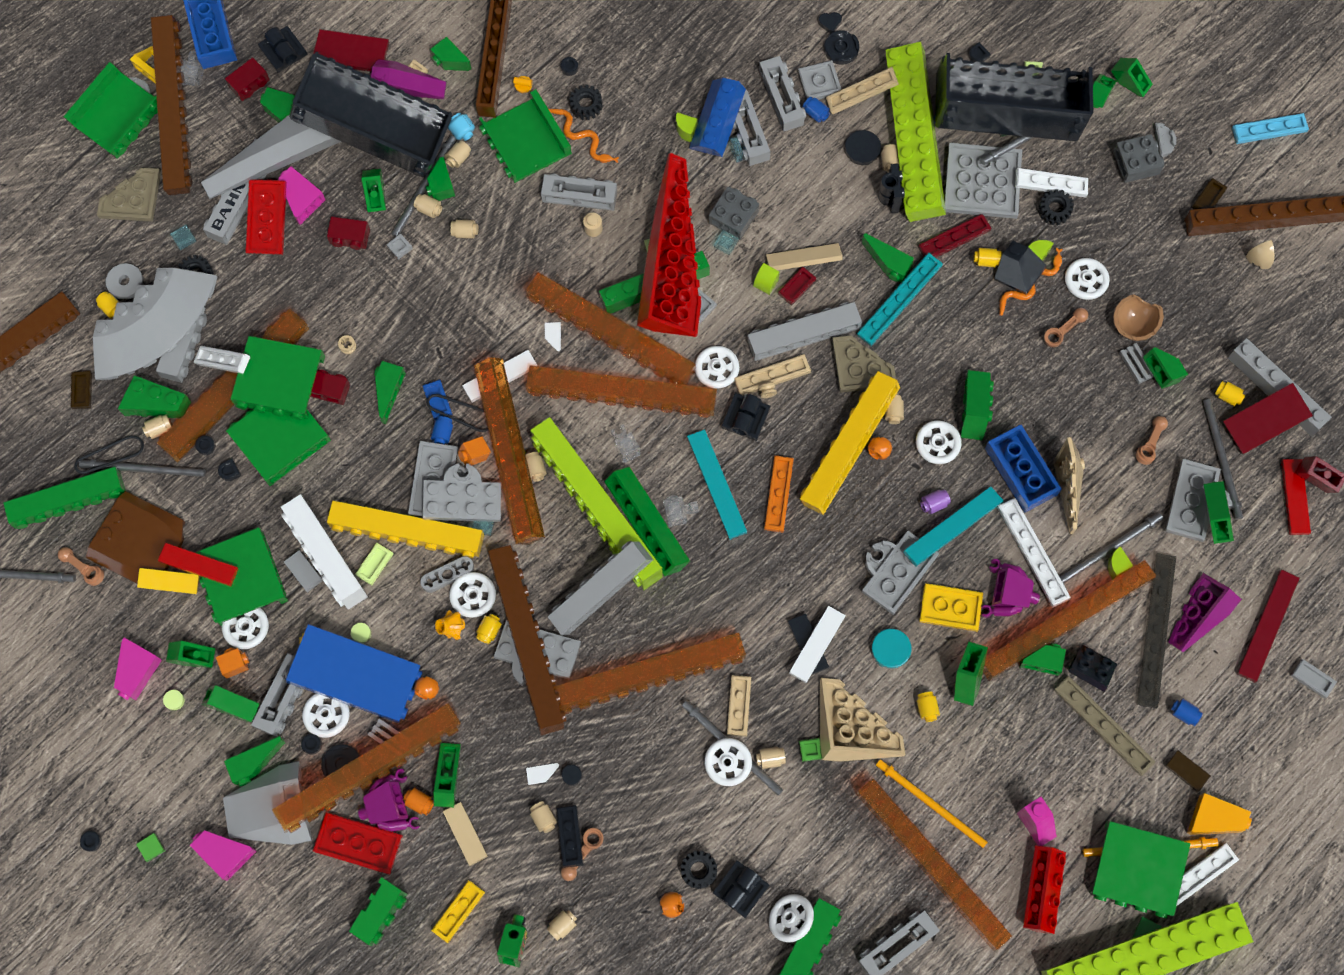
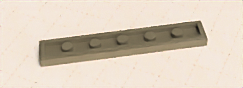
[1054,676,1156,776]

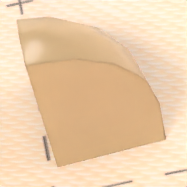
[1246,240,1275,269]

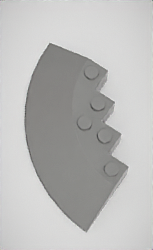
[93,268,217,380]

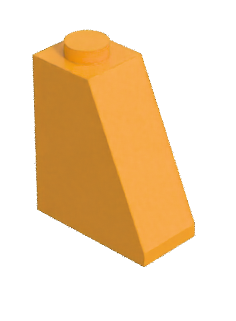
[1187,793,1252,835]

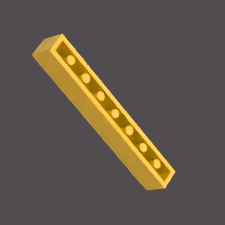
[800,371,900,515]
[327,501,484,558]

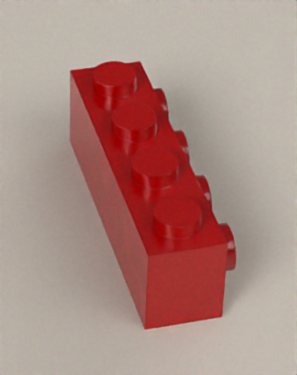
[1023,846,1066,934]

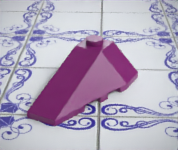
[371,60,447,99]
[1168,573,1242,652]

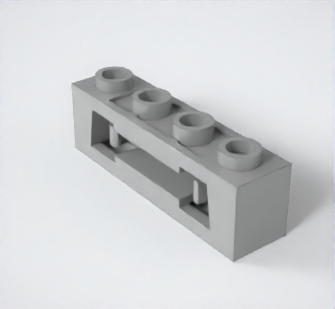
[759,56,806,132]
[732,90,770,166]
[541,174,617,211]
[251,653,303,737]
[858,910,940,975]

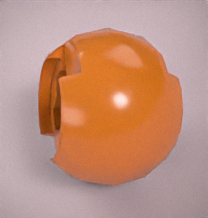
[868,437,892,460]
[414,676,439,700]
[660,892,684,918]

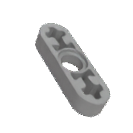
[421,557,474,593]

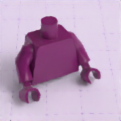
[981,559,1040,618]
[358,769,420,831]

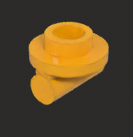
[513,76,533,93]

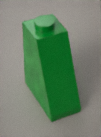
[260,87,295,123]
[1203,481,1234,544]
[954,642,988,706]
[201,685,259,722]

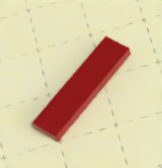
[1281,459,1311,535]
[158,543,238,587]

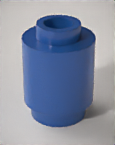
[803,97,830,123]
[431,416,453,445]
[1171,698,1203,726]

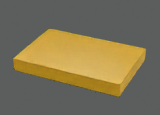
[919,583,983,632]

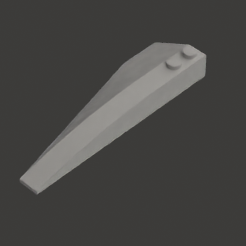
[201,115,341,199]

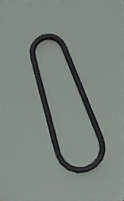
[426,394,494,432]
[74,435,144,474]

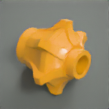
[435,610,465,640]

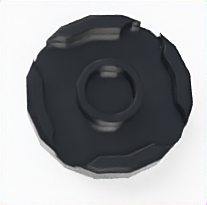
[824,30,860,65]
[845,130,881,165]
[321,744,362,785]

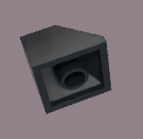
[995,240,1047,295]

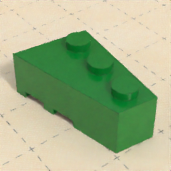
[960,370,994,440]
[118,376,191,418]
[349,877,407,946]

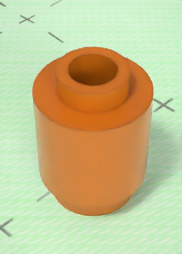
[403,788,434,816]

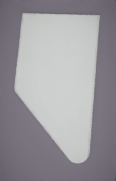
[545,322,561,351]
[526,763,559,785]

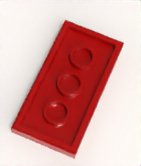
[246,180,287,255]
[313,812,403,875]

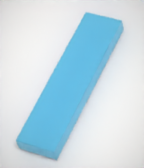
[1232,113,1309,144]

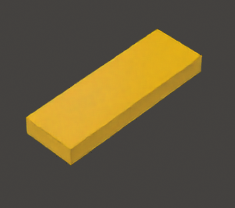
[137,568,200,594]
[431,880,485,943]

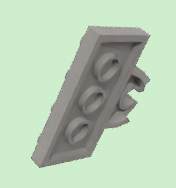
[408,441,468,521]
[1165,459,1232,542]
[423,463,501,522]
[862,531,940,615]
[494,620,581,686]

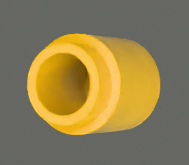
[974,248,1001,267]
[96,292,120,319]
[1215,381,1245,406]
[476,614,502,645]
[917,692,940,722]

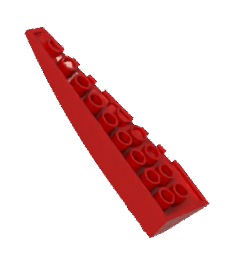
[637,153,701,337]

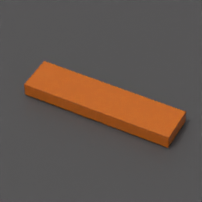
[764,456,794,533]

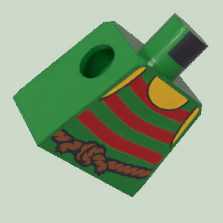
[497,915,527,967]

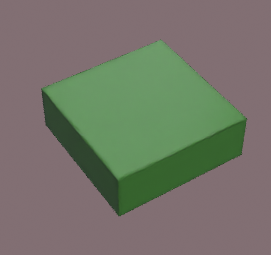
[799,738,822,762]
[136,833,165,862]

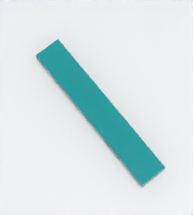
[857,253,943,347]
[687,429,747,540]
[903,487,1004,567]

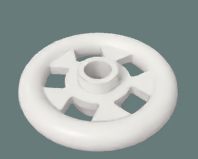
[1065,258,1109,300]
[695,346,740,389]
[916,420,961,464]
[449,572,496,618]
[222,608,269,649]
[302,693,350,738]
[705,738,752,786]
[769,894,814,942]

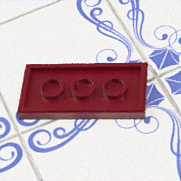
[313,29,390,72]
[1223,383,1313,454]

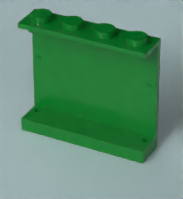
[63,62,158,159]
[478,89,572,183]
[231,336,325,420]
[226,410,331,486]
[195,527,288,627]
[1089,821,1191,919]

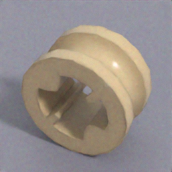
[338,335,356,354]
[759,383,777,398]

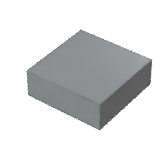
[386,233,413,260]

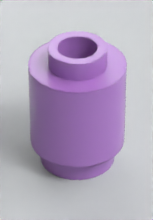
[920,489,951,514]

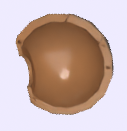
[1114,294,1164,341]

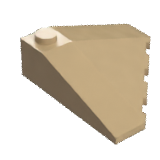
[1053,437,1085,534]
[820,678,905,761]

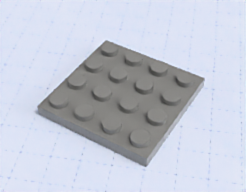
[944,143,1022,219]

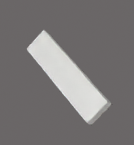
[1015,168,1088,198]
[194,346,250,374]
[462,350,538,403]
[789,606,846,683]
[1176,843,1239,906]

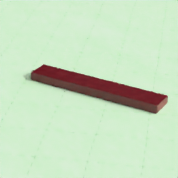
[1237,570,1300,683]

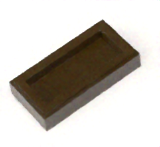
[1191,178,1228,210]
[70,371,92,409]
[1165,750,1211,792]

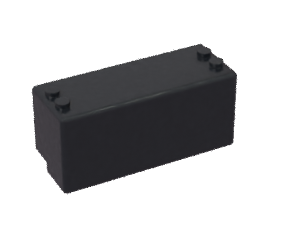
[289,52,452,177]
[935,53,1094,142]

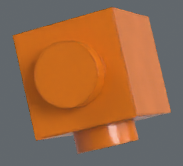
[458,436,491,466]
[216,648,250,679]

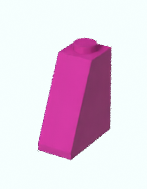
[278,166,325,225]
[114,638,162,700]
[1017,796,1057,846]
[190,830,257,881]

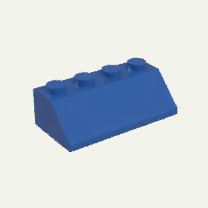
[689,78,746,157]

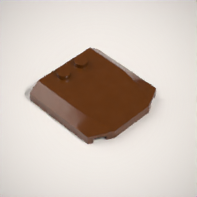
[86,491,185,584]

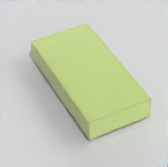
[355,543,393,586]

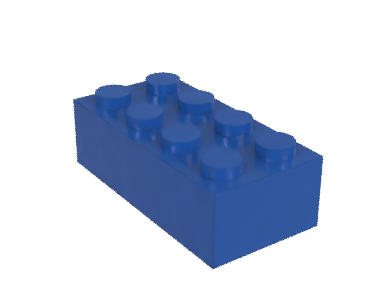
[183,0,237,69]
[985,425,1061,513]

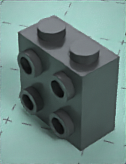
[1113,134,1164,183]
[709,187,759,240]

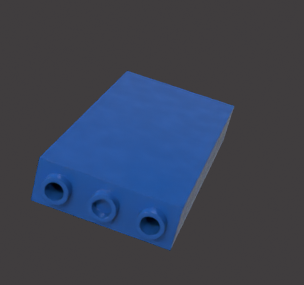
[286,624,422,723]

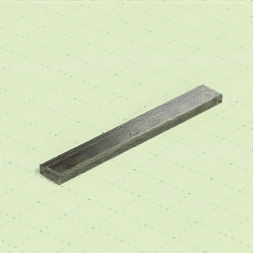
[1137,553,1177,709]

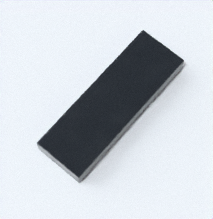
[788,614,829,676]
[557,805,584,868]

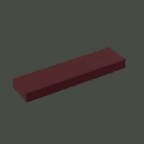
[918,214,992,258]

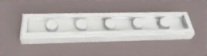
[997,498,1071,608]

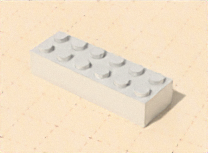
[281,494,368,610]

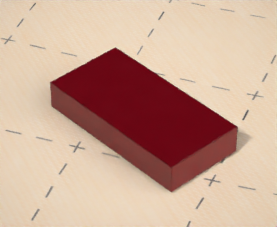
[778,266,816,306]

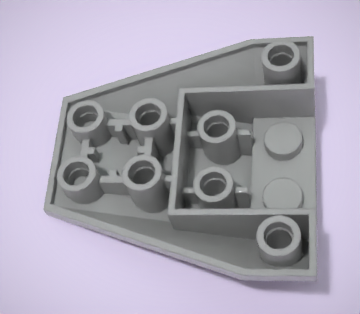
[223,761,312,845]

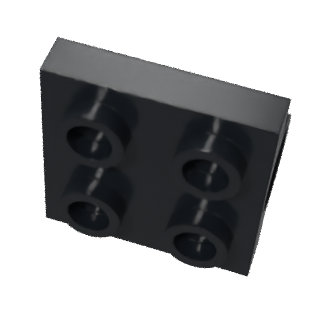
[258,25,308,73]
[878,163,905,214]
[722,392,771,441]
[1068,644,1117,692]
[713,860,770,919]

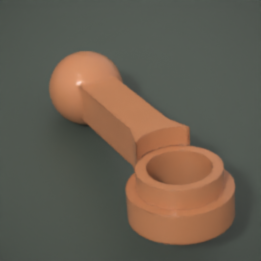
[1044,308,1088,347]
[1135,416,1168,465]
[58,547,104,586]
[561,828,603,881]

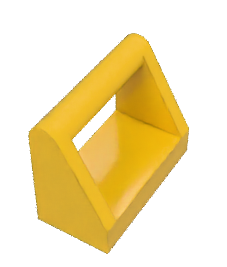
[130,46,156,84]

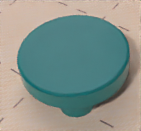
[872,629,912,669]

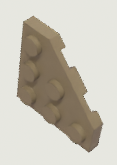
[97,168,161,222]
[832,336,896,393]

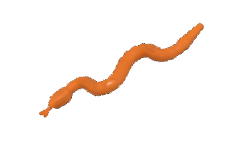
[549,109,619,163]
[999,248,1063,316]

